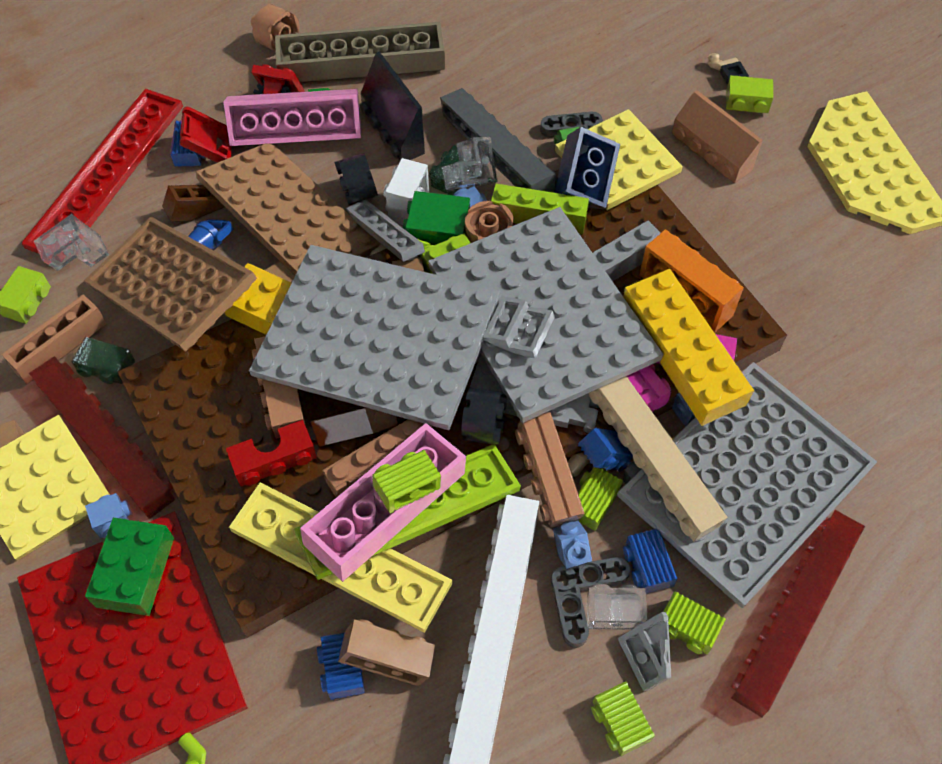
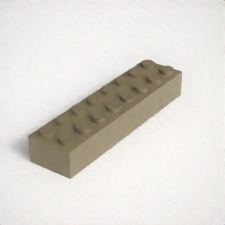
[275,22,445,82]

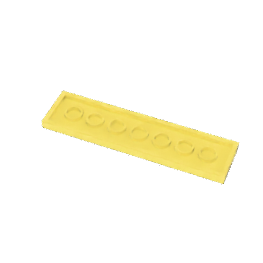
[229,482,452,633]

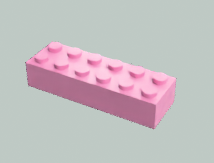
[223,89,362,146]
[300,423,466,582]

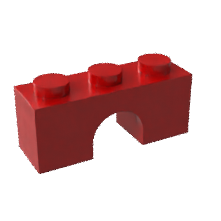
[226,420,317,487]

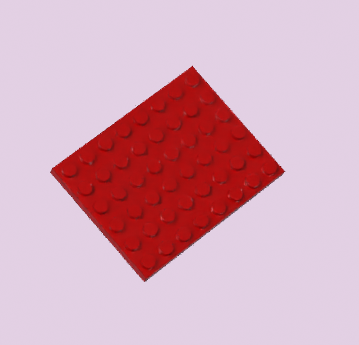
[17,511,248,764]

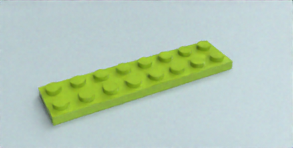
[294,444,521,580]

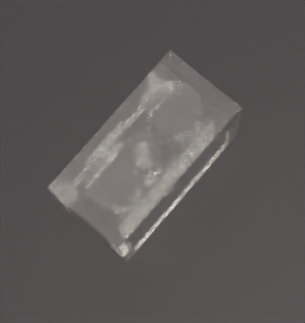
[587,584,647,630]

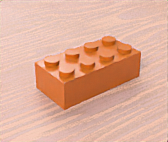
[639,229,744,333]

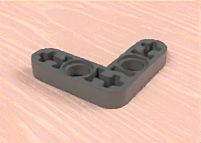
[540,112,603,137]
[551,557,630,648]

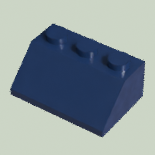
[554,127,620,209]

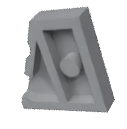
[617,612,671,691]

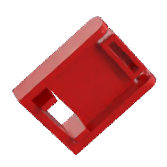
[180,106,231,163]

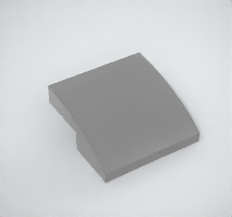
[483,296,555,358]

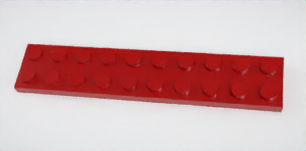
[22,89,183,263]

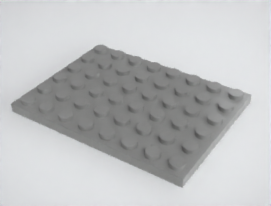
[428,207,663,423]
[249,245,501,430]
[617,362,877,608]

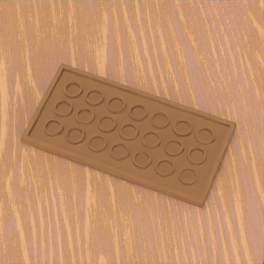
[196,143,380,275]
[84,217,257,352]

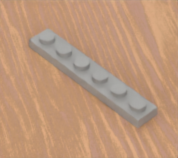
[346,200,425,262]

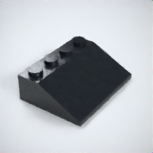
[359,51,425,161]

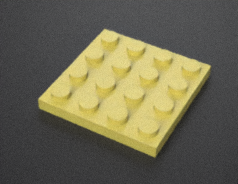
[555,109,683,210]
[0,415,110,561]

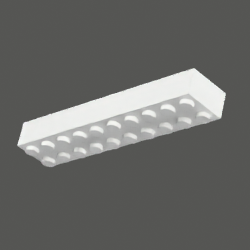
[443,495,539,764]

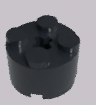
[334,153,378,205]
[461,387,508,445]

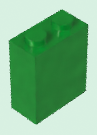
[402,191,470,245]

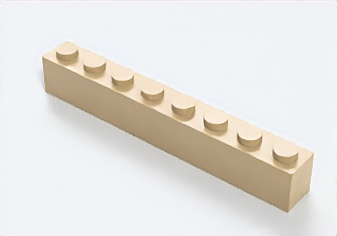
[589,376,728,542]

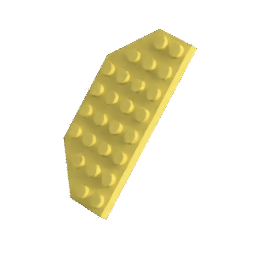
[807,91,942,234]

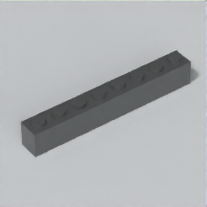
[440,88,557,193]

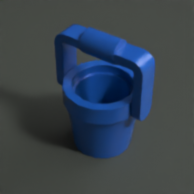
[188,219,234,250]

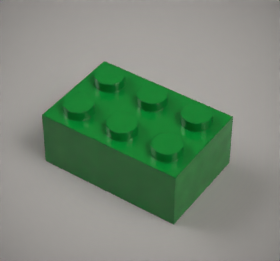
[85,517,174,616]

